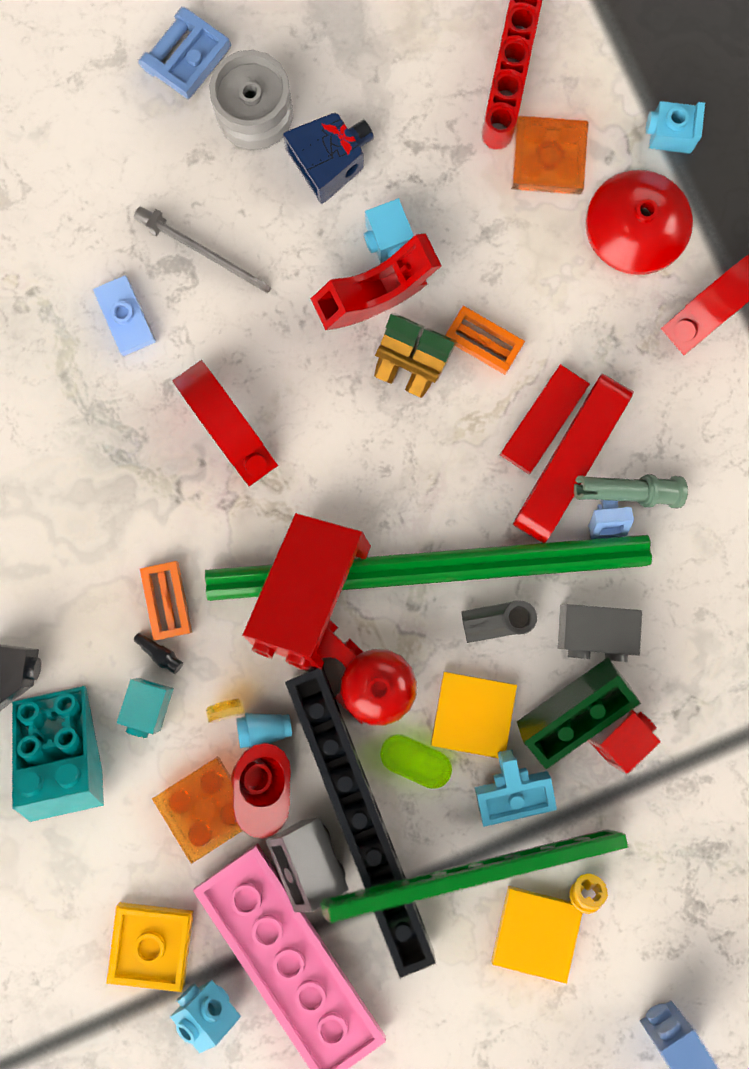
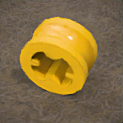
[569,873,608,914]

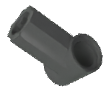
[461,601,537,643]

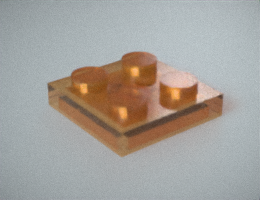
[511,116,588,195]
[152,756,242,864]

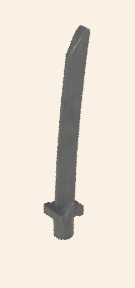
[134,206,271,293]

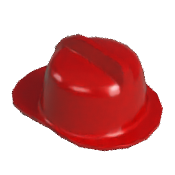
[231,743,291,838]

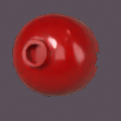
[341,649,417,726]

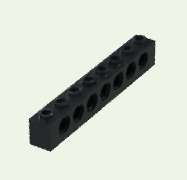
[285,666,436,978]

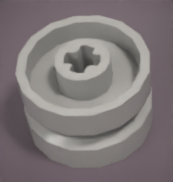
[209,50,293,150]

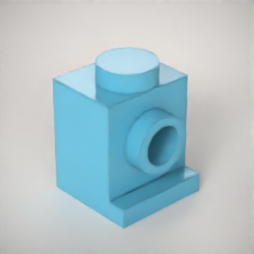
[645,101,705,154]

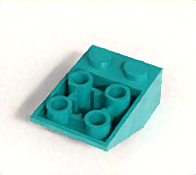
[12,686,104,822]

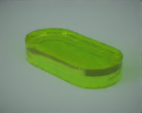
[380,734,452,789]

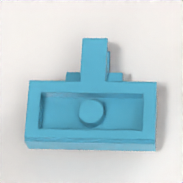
[474,749,557,827]

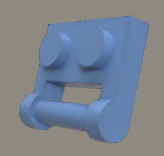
[138,7,231,100]

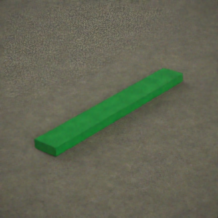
[320,829,628,923]

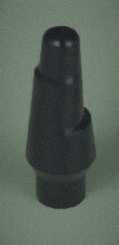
[134,633,183,674]

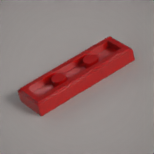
[500,364,590,475]

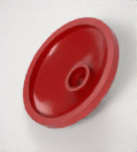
[585,170,693,275]

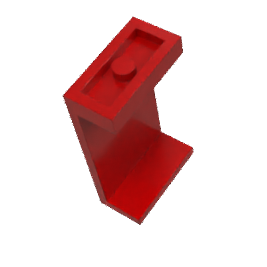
[242,513,371,670]

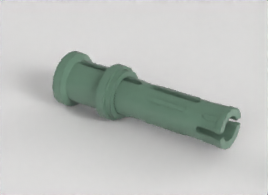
[574,474,688,509]

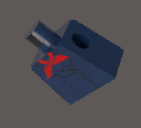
[283,113,374,204]

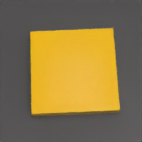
[430,671,517,758]
[491,886,582,984]
[106,902,194,992]

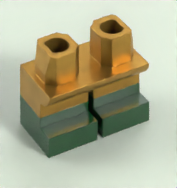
[374,313,457,398]

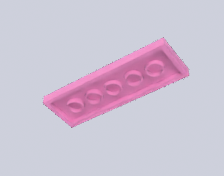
[193,843,386,1069]

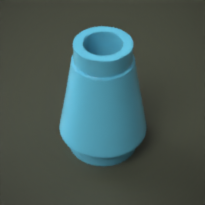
[236,713,292,748]

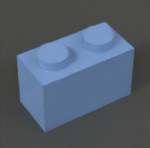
[640,1001,719,1069]

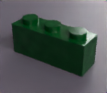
[517,657,641,769]

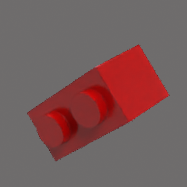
[588,710,661,774]

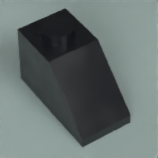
[0,644,41,711]

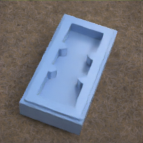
[93,275,156,357]

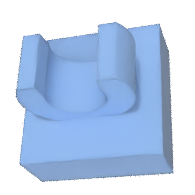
[588,500,634,539]

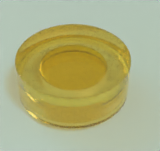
[205,699,245,723]

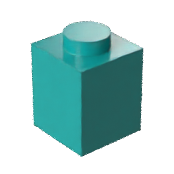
[116,678,174,738]

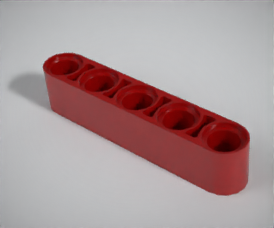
[482,0,542,150]
[512,373,634,543]

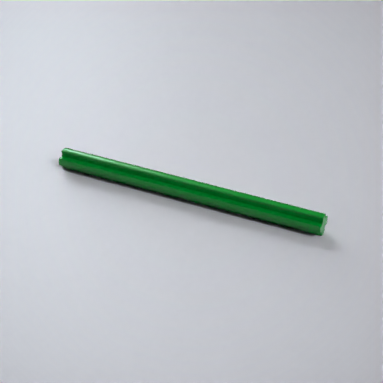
[205,535,652,601]

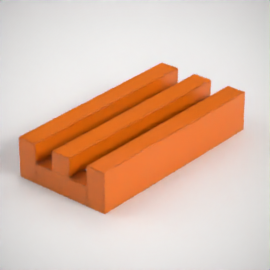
[445,306,525,375]
[140,561,193,641]

